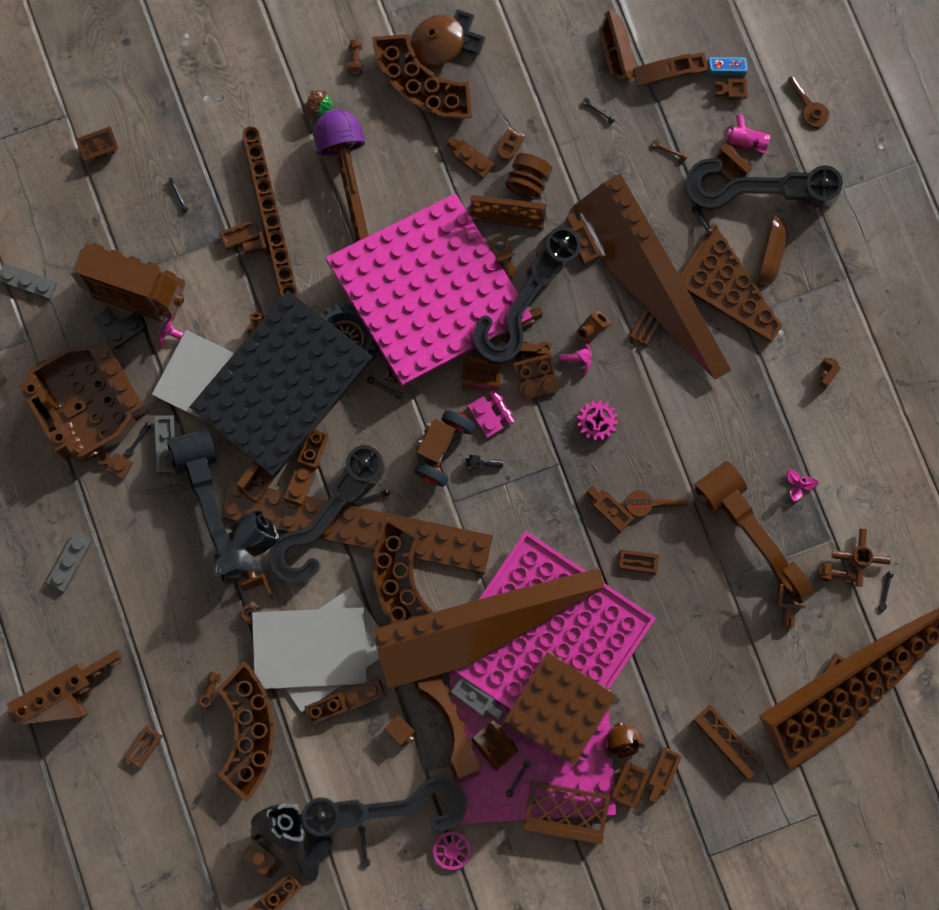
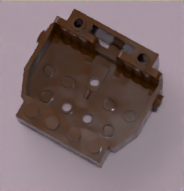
[71,243,185,323]
[19,342,148,462]

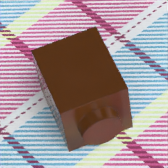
[384,714,415,746]

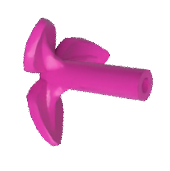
[159,318,184,348]
[560,344,592,376]
[786,469,819,502]

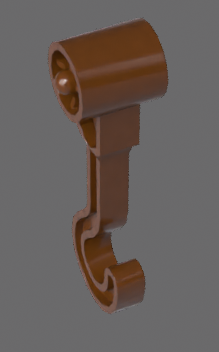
[693,461,814,604]

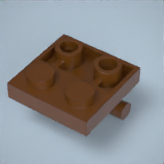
[513,354,559,400]

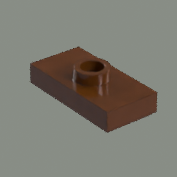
[219,219,260,251]

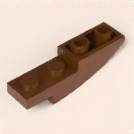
[632,52,709,87]
[284,430,329,507]
[304,678,386,725]
[248,872,303,910]

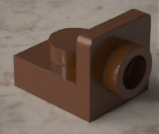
[819,357,841,390]

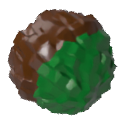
[304,90,333,119]

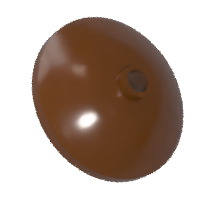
[411,15,464,66]

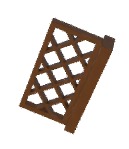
[470,195,547,230]
[523,781,610,844]

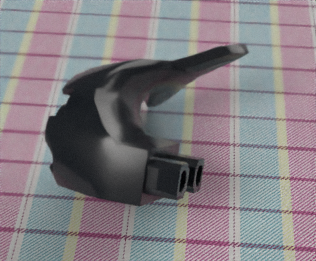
[213,510,279,577]
[250,804,333,881]

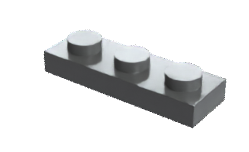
[0,263,58,300]
[154,415,175,474]
[46,532,93,592]

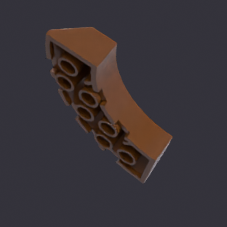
[372,34,472,119]
[373,517,436,624]
[217,661,274,802]

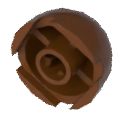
[604,722,645,758]

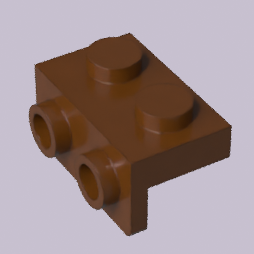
[75,126,119,163]
[714,143,752,182]
[461,358,501,390]
[471,721,518,770]
[611,761,652,809]

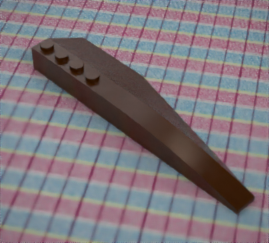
[759,608,939,771]

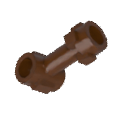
[347,39,364,75]
[818,563,856,583]
[198,672,221,710]

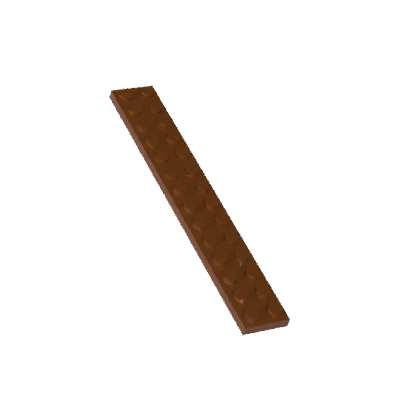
[221,480,493,574]

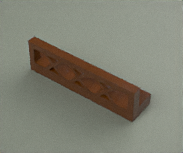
[236,461,279,503]
[692,705,764,780]

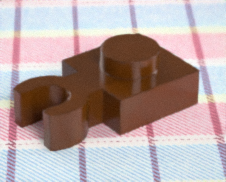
[715,79,747,99]
[96,450,133,479]

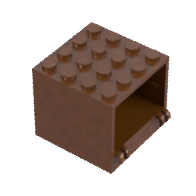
[502,652,617,767]

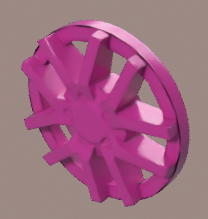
[433,832,471,870]

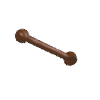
[652,140,688,161]

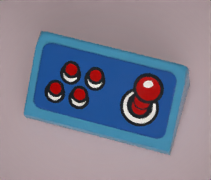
[709,57,748,76]

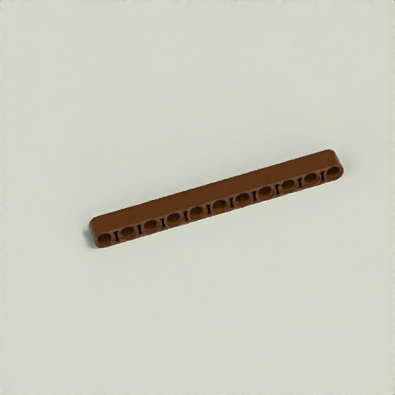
[242,126,299,298]

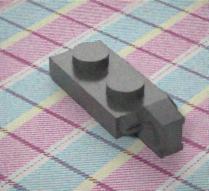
[451,677,503,720]

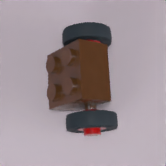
[414,410,475,487]

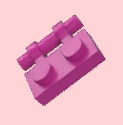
[468,390,515,439]

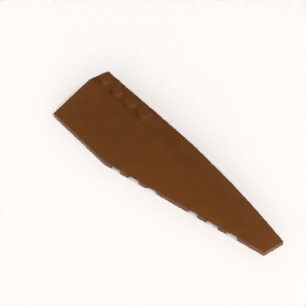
[573,173,732,380]
[372,568,605,689]

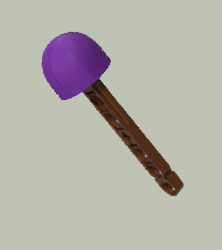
[314,109,369,242]

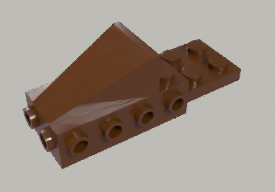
[6,650,125,725]

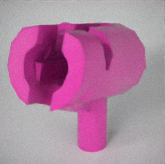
[726,114,770,153]

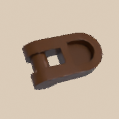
[498,127,526,161]

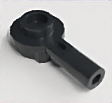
[465,454,503,468]

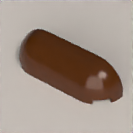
[599,10,636,80]
[756,215,788,287]

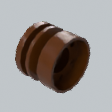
[505,153,553,200]

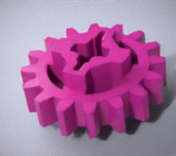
[577,400,618,442]

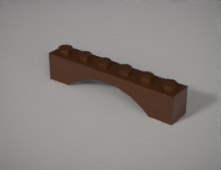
[413,674,482,783]

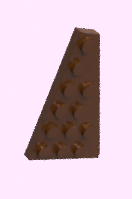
[680,223,782,343]

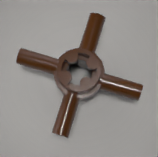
[831,529,891,587]

